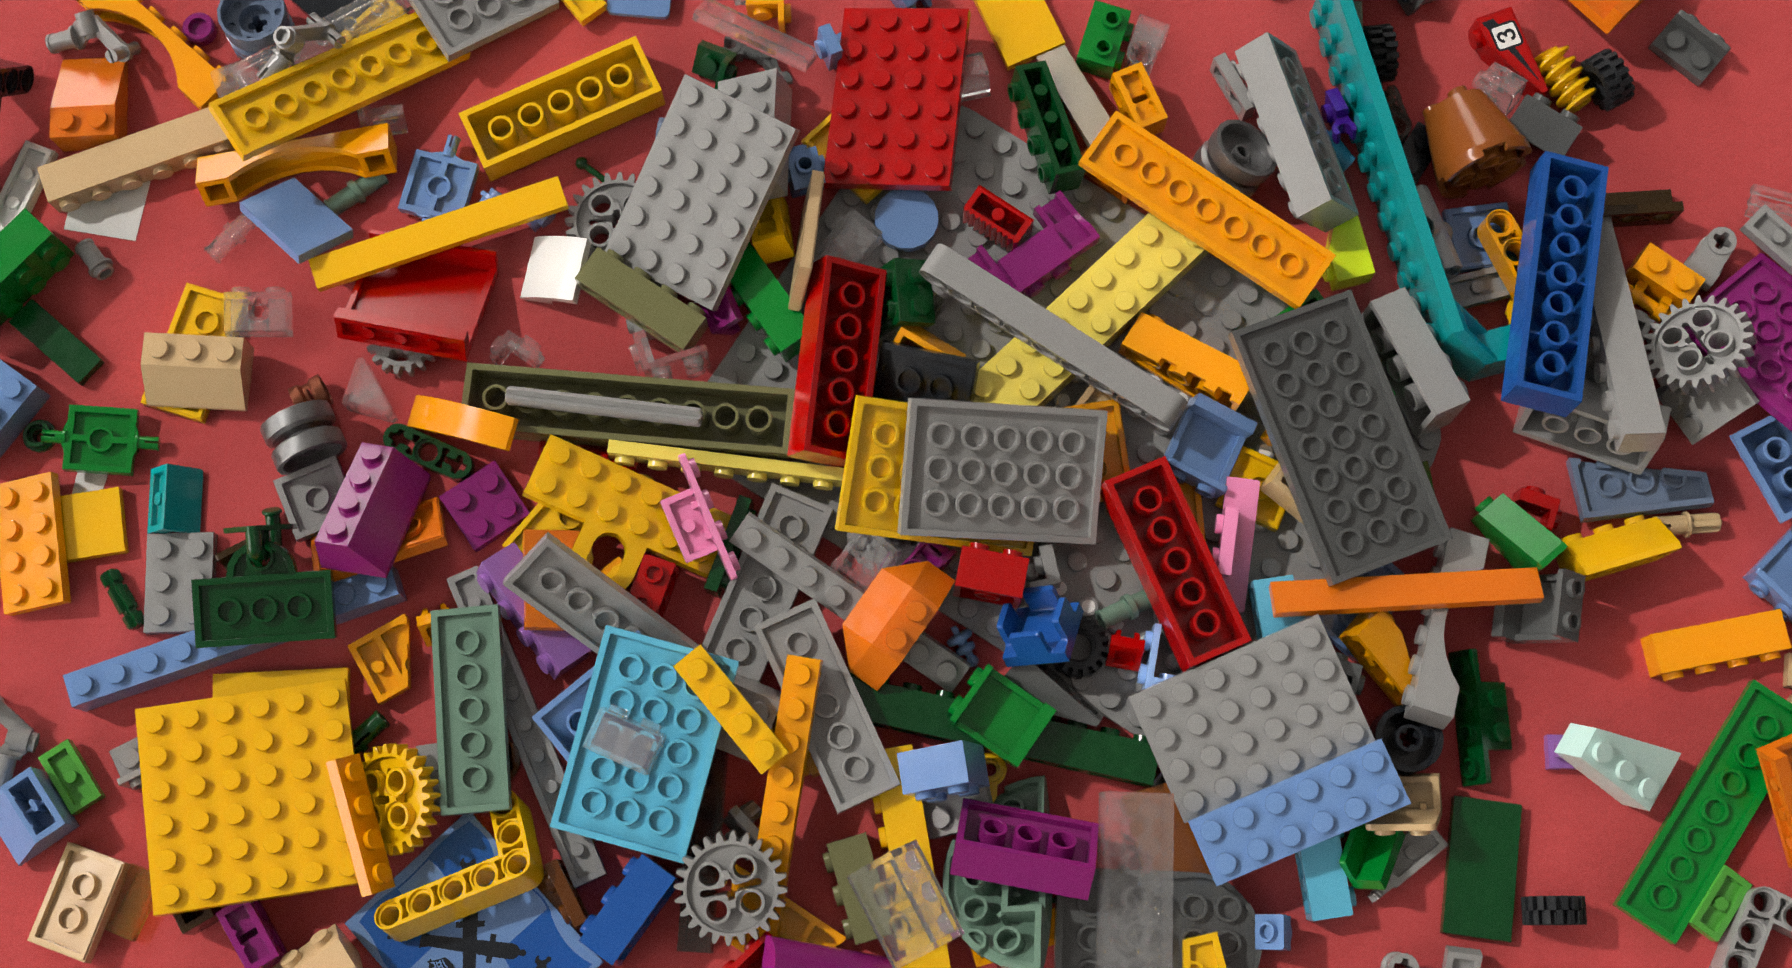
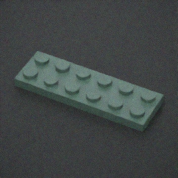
[430,604,512,816]

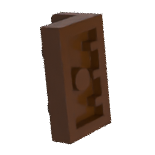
[537,859,589,930]

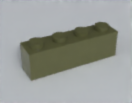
[575,247,709,358]

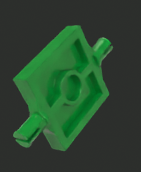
[41,404,160,476]

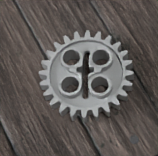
[565,172,636,259]
[1644,295,1757,396]
[674,830,788,946]

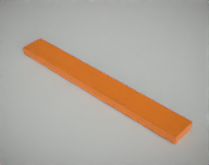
[1268,567,1544,618]

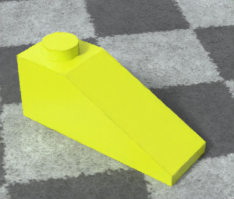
[1322,183,1376,291]

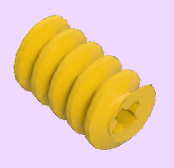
[1534,45,1597,114]

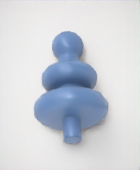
[947,625,979,667]

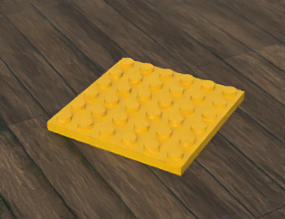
[135,678,358,917]

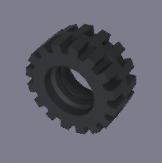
[1580,49,1635,111]

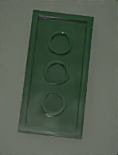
[1440,795,1522,942]

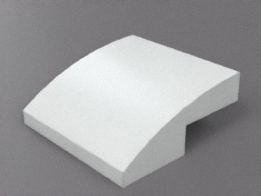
[520,236,592,304]

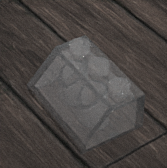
[847,839,965,968]

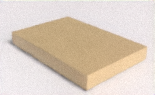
[27,842,131,964]

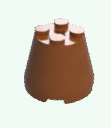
[1422,85,1533,199]

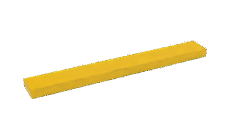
[308,176,569,292]

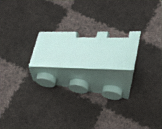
[1554,723,1681,811]

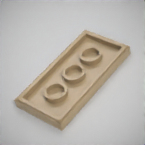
[788,170,825,312]

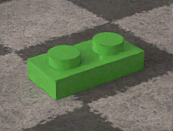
[38,739,106,815]
[1688,865,1753,942]

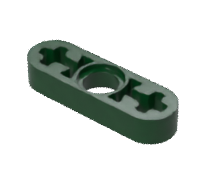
[383,424,475,482]

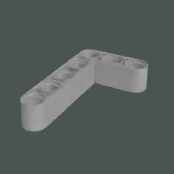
[1709,886,1792,968]

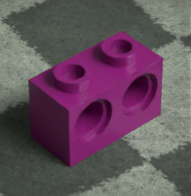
[215,900,288,968]

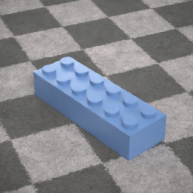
[1188,738,1411,886]

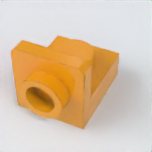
[746,0,791,34]

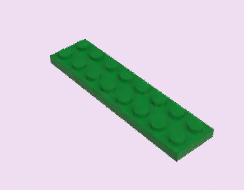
[1613,679,1792,945]

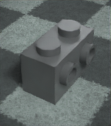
[1510,92,1583,155]

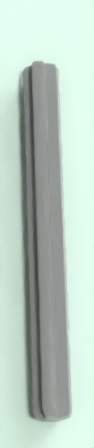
[505,386,703,427]

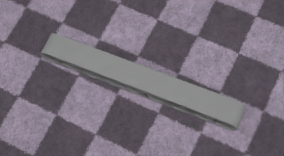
[919,243,1188,432]

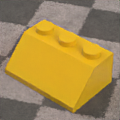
[1556,514,1682,581]

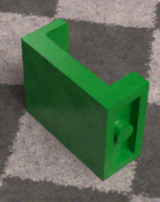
[947,663,1057,769]

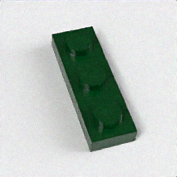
[704,495,757,597]

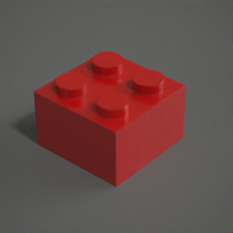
[953,542,1030,609]

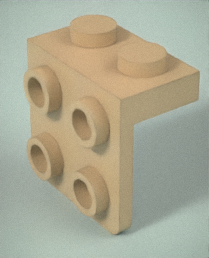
[1365,773,1442,836]

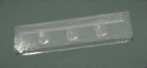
[692,0,818,72]

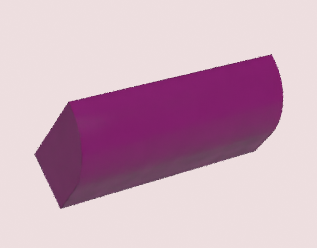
[762,935,901,968]

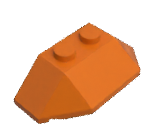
[842,561,955,691]

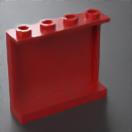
[334,229,499,362]

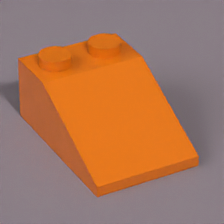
[49,58,128,152]

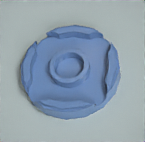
[875,190,938,252]

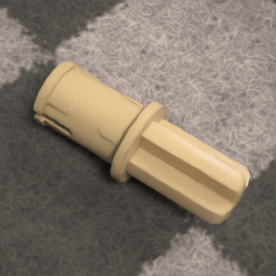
[1653,511,1722,538]

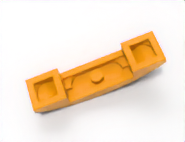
[407,395,519,451]

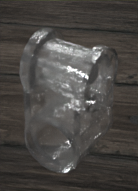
[1124,14,1171,76]

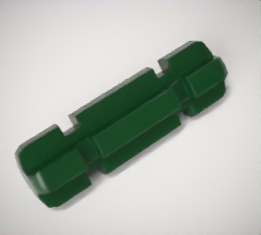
[100,568,144,630]

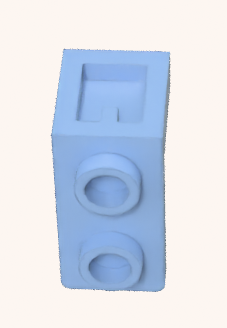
[1137,623,1175,690]

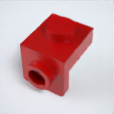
[1512,486,1562,531]

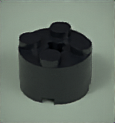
[1370,705,1444,774]

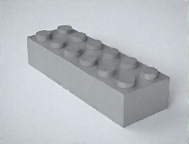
[1235,32,1359,233]

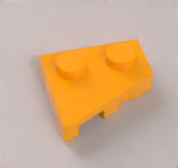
[347,613,411,705]

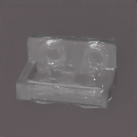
[830,533,904,591]

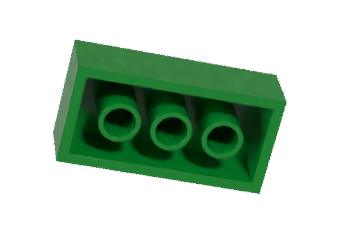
[0,208,75,326]

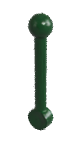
[575,157,605,183]

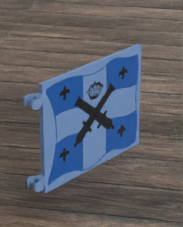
[345,814,604,968]

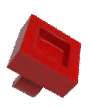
[1105,629,1145,672]

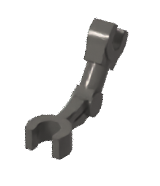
[723,35,793,85]

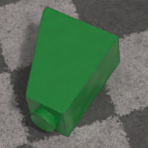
[1470,493,1568,571]

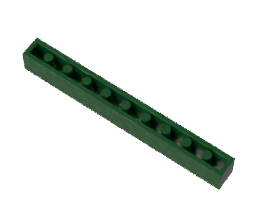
[848,669,1158,788]

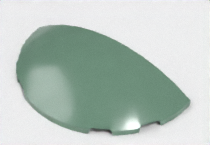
[943,775,1053,968]

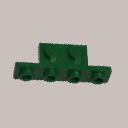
[1448,649,1512,787]

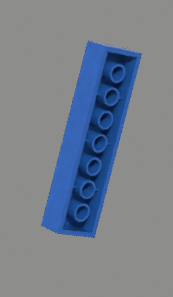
[1501,151,1609,418]

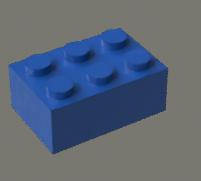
[578,854,681,966]

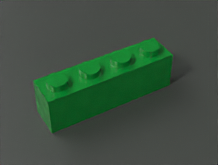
[729,242,804,362]

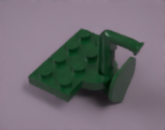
[191,507,337,648]

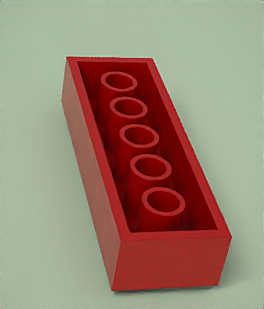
[787,255,887,468]
[1100,456,1252,672]

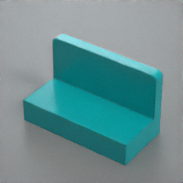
[147,464,203,534]

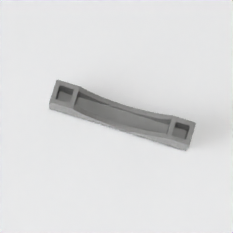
[1401,528,1490,730]

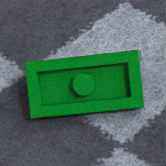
[1339,824,1405,890]

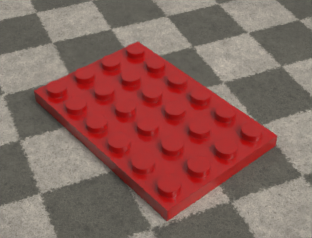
[824,8,971,191]

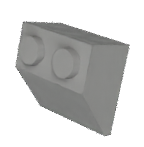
[1656,348,1759,445]

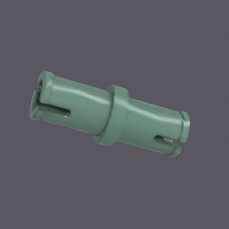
[323,175,389,216]
[1095,589,1152,630]

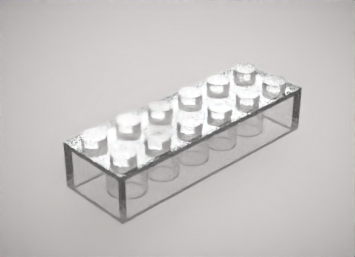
[1096,791,1174,968]

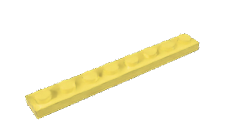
[607,439,844,491]

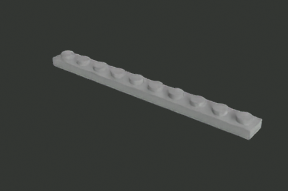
[446,566,607,888]

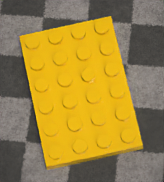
[835,395,1034,556]

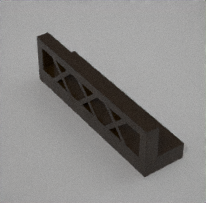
[1603,189,1684,227]

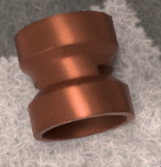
[288,374,333,405]

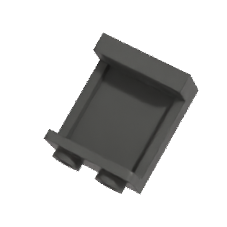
[1491,568,1585,644]

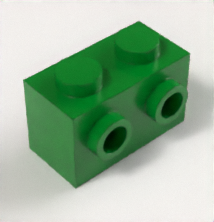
[1076,0,1134,80]

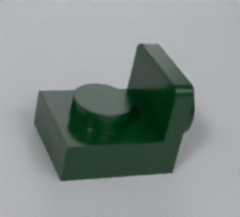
[692,40,738,90]

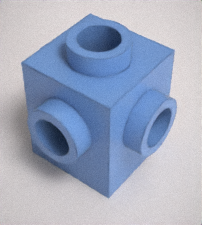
[788,145,826,198]

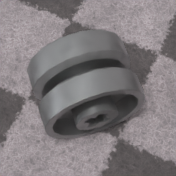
[1192,120,1277,198]
[260,400,347,475]

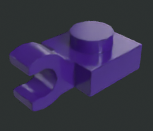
[1321,88,1357,144]

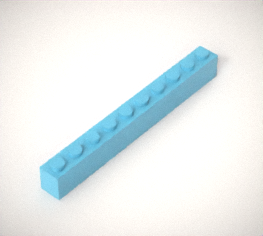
[1248,574,1357,921]

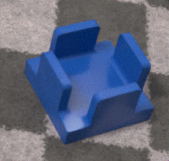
[996,585,1084,667]

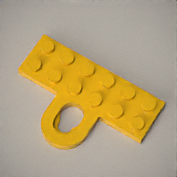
[522,434,731,590]

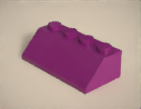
[314,442,431,578]
[950,798,1099,901]

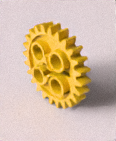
[362,743,441,856]

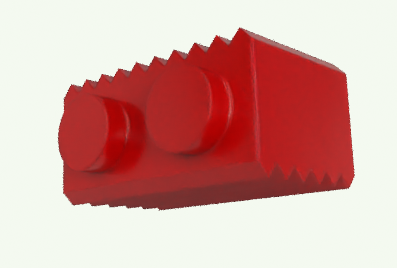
[962,185,1034,252]

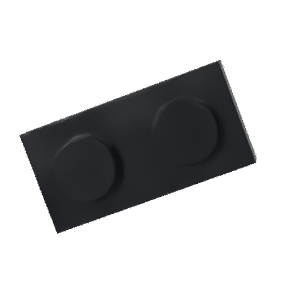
[1402,121,1431,185]

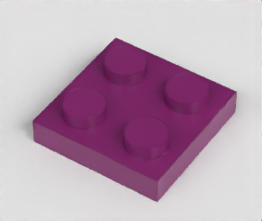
[439,460,530,553]

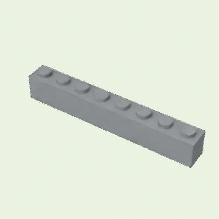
[1588,217,1667,453]

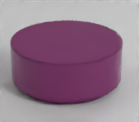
[182,12,217,46]

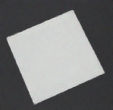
[64,180,151,241]

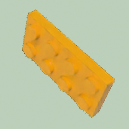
[0,472,71,616]

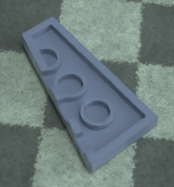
[1566,457,1715,523]

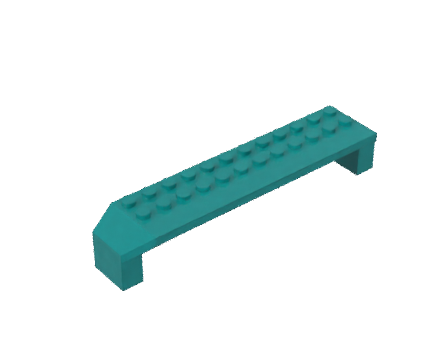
[1309,0,1510,382]

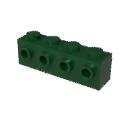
[1007,60,1086,195]

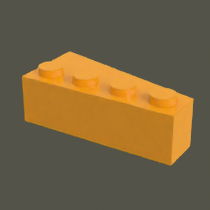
[1118,312,1250,411]

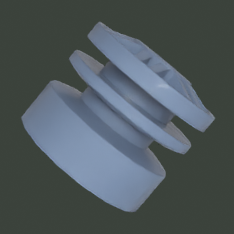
[217,0,295,67]

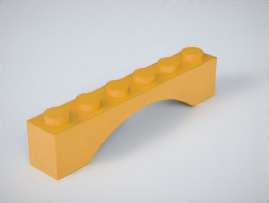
[76,0,236,110]
[195,123,397,207]

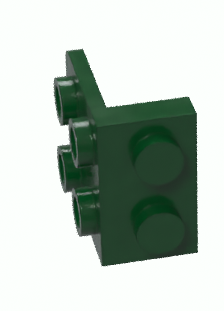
[879,258,936,339]

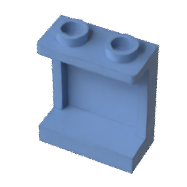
[1164,393,1258,499]
[1742,526,1792,624]

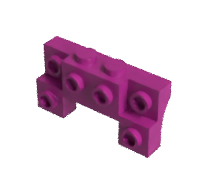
[967,190,1100,298]

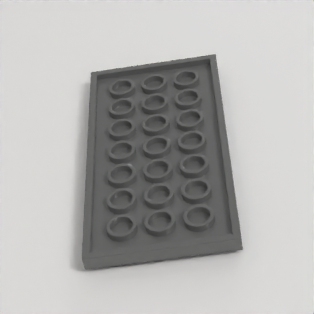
[1228,289,1453,586]

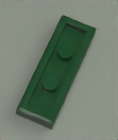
[9,298,105,386]

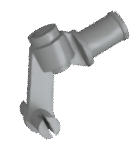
[45,9,141,63]
[256,12,346,80]
[0,696,40,786]

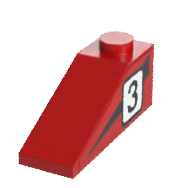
[1468,7,1549,97]

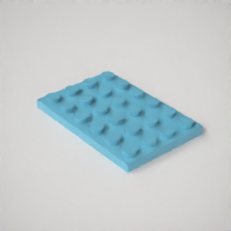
[550,625,740,864]

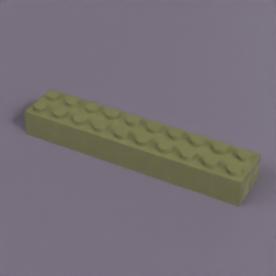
[461,362,795,461]

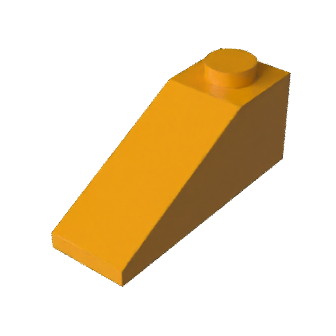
[1339,611,1412,706]

